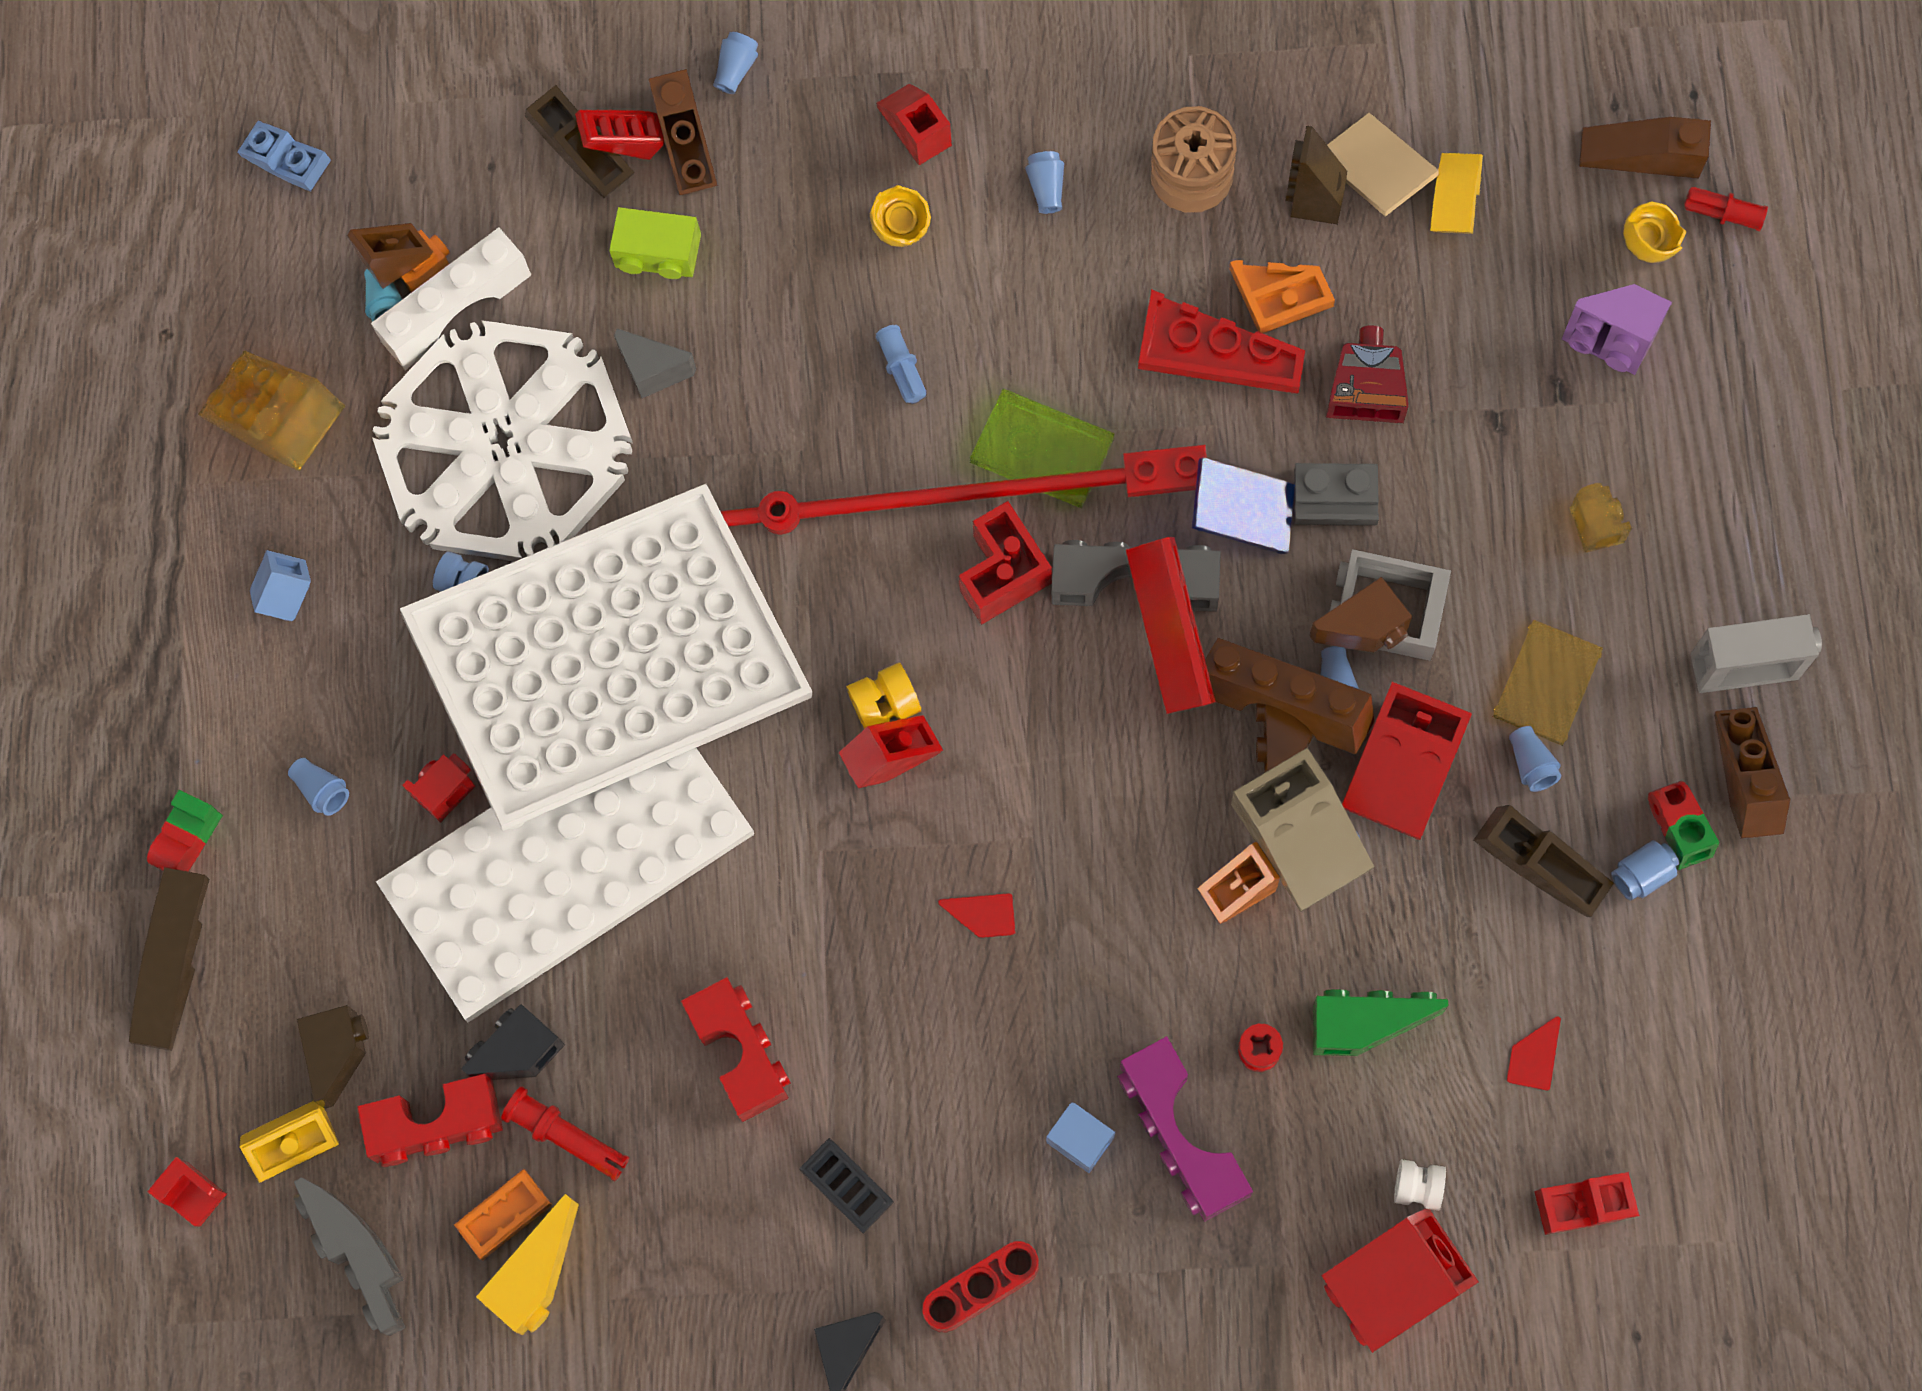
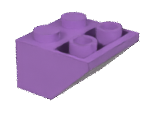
[1562,284,1672,375]

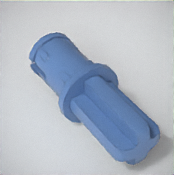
[875,325,926,404]

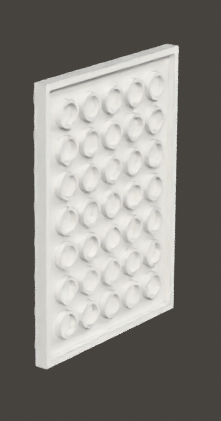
[400,484,812,831]

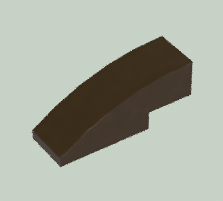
[525,85,634,198]
[1473,805,1614,917]

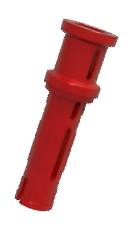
[501,1086,630,1182]

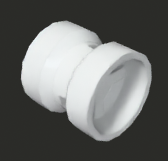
[1394,1159,1446,1211]

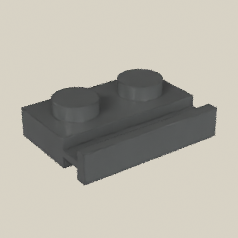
[1294,463,1379,525]

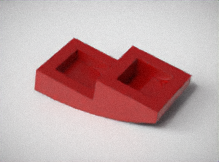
[1534,1172,1640,1235]

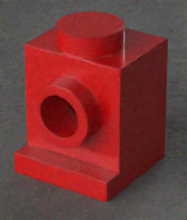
[402,753,475,823]

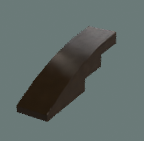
[129,867,210,1051]

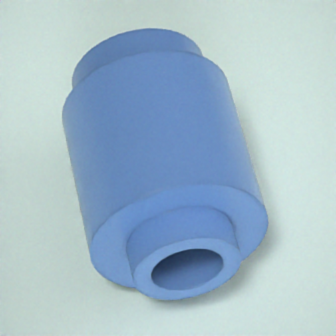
[1611,840,1679,901]

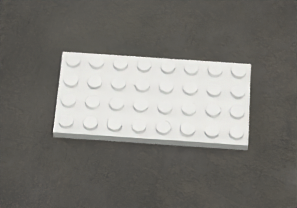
[376,748,754,1023]

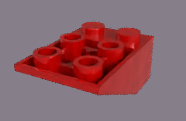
[1342,682,1472,840]

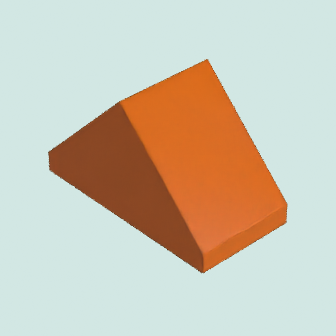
[1197,842,1280,924]

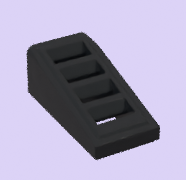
[799,1138,894,1234]

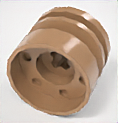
[1151,106,1237,213]

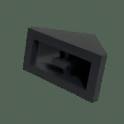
[814,1312,886,1391]

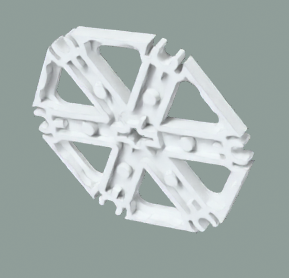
[372,320,633,562]

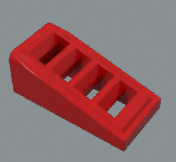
[575,110,664,160]

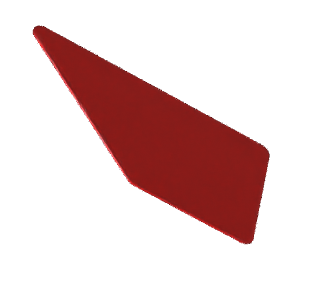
[938,893,1015,938]
[1507,1016,1561,1091]

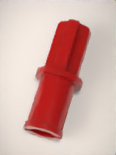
[1684,187,1768,232]

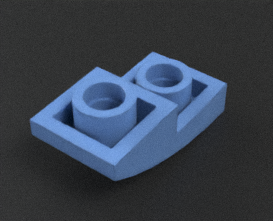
[238,121,331,192]

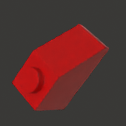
[839,715,943,788]

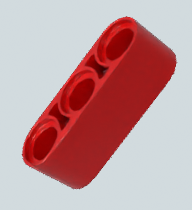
[922,1241,1039,1333]

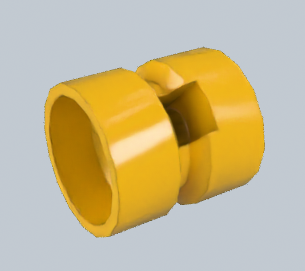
[846,662,922,729]

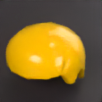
[869,185,931,247]
[1623,201,1686,263]

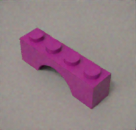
[1117,1036,1253,1222]

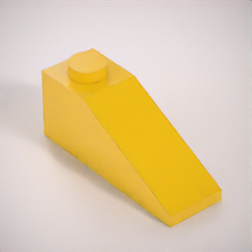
[476,1194,579,1335]

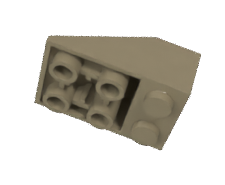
[1231,748,1374,912]

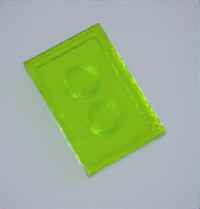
[970,388,1115,508]

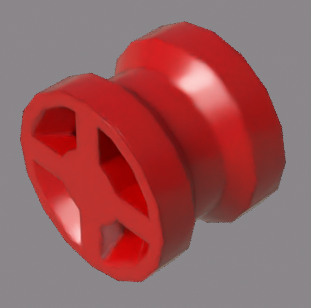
[1238,1023,1283,1072]

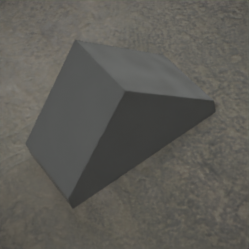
[614,329,697,398]

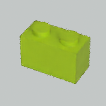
[609,207,701,279]

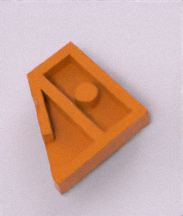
[1229,260,1335,333]

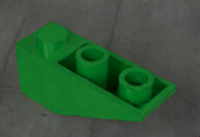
[1313,989,1449,1056]

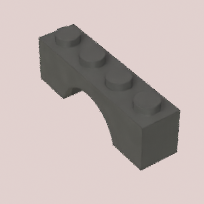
[1052,540,1221,611]

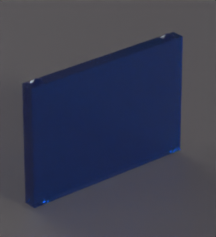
[1192,457,1295,554]

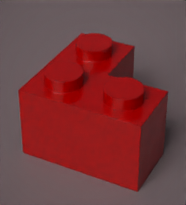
[958,501,1052,625]

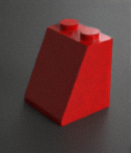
[1321,1208,1479,1353]

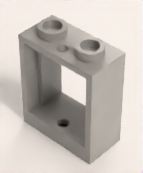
[1330,549,1451,661]
[1690,614,1822,693]

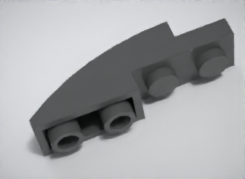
[294,1177,406,1336]

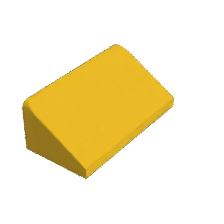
[239,1101,339,1183]

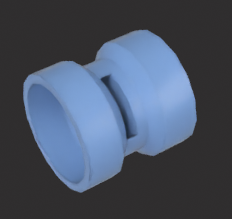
[433,551,489,592]

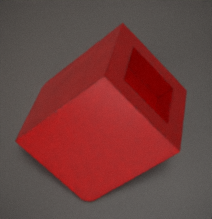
[147,1157,227,1227]

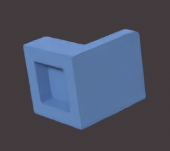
[250,550,311,621]
[1046,1103,1115,1173]

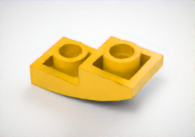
[1430,153,1483,234]

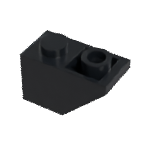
[461,1004,565,1080]

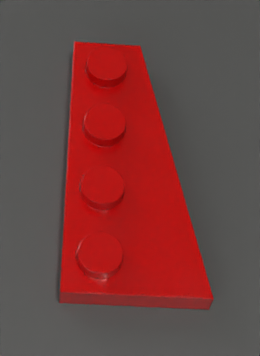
[1138,289,1305,394]

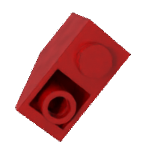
[876,84,952,165]

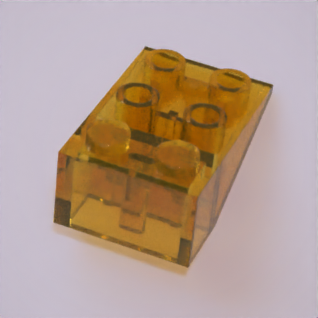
[198,351,345,471]

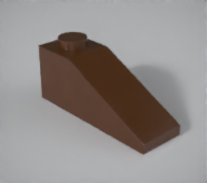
[1579,116,1711,179]

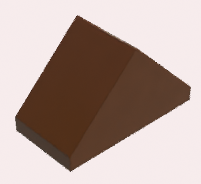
[347,223,433,289]

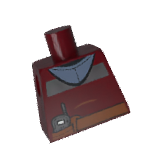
[1326,325,1408,424]

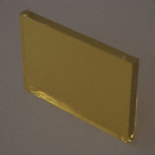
[1493,620,1603,746]

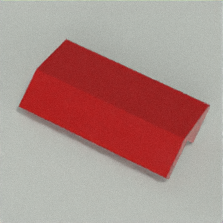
[1126,537,1216,714]

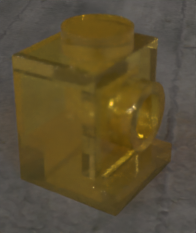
[1570,483,1632,553]

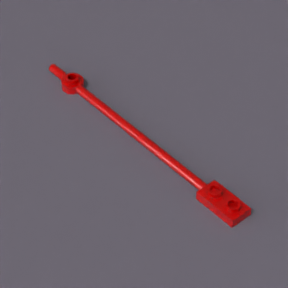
[720,445,1210,535]

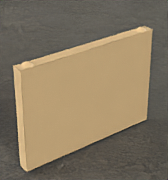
[1327,113,1439,217]

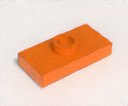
[454,1169,552,1261]

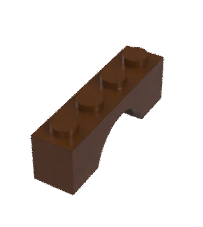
[1205,638,1374,754]

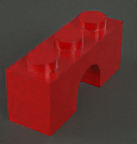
[681,977,791,1122]
[357,1074,503,1167]

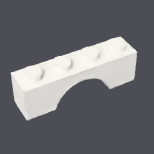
[371,227,531,370]

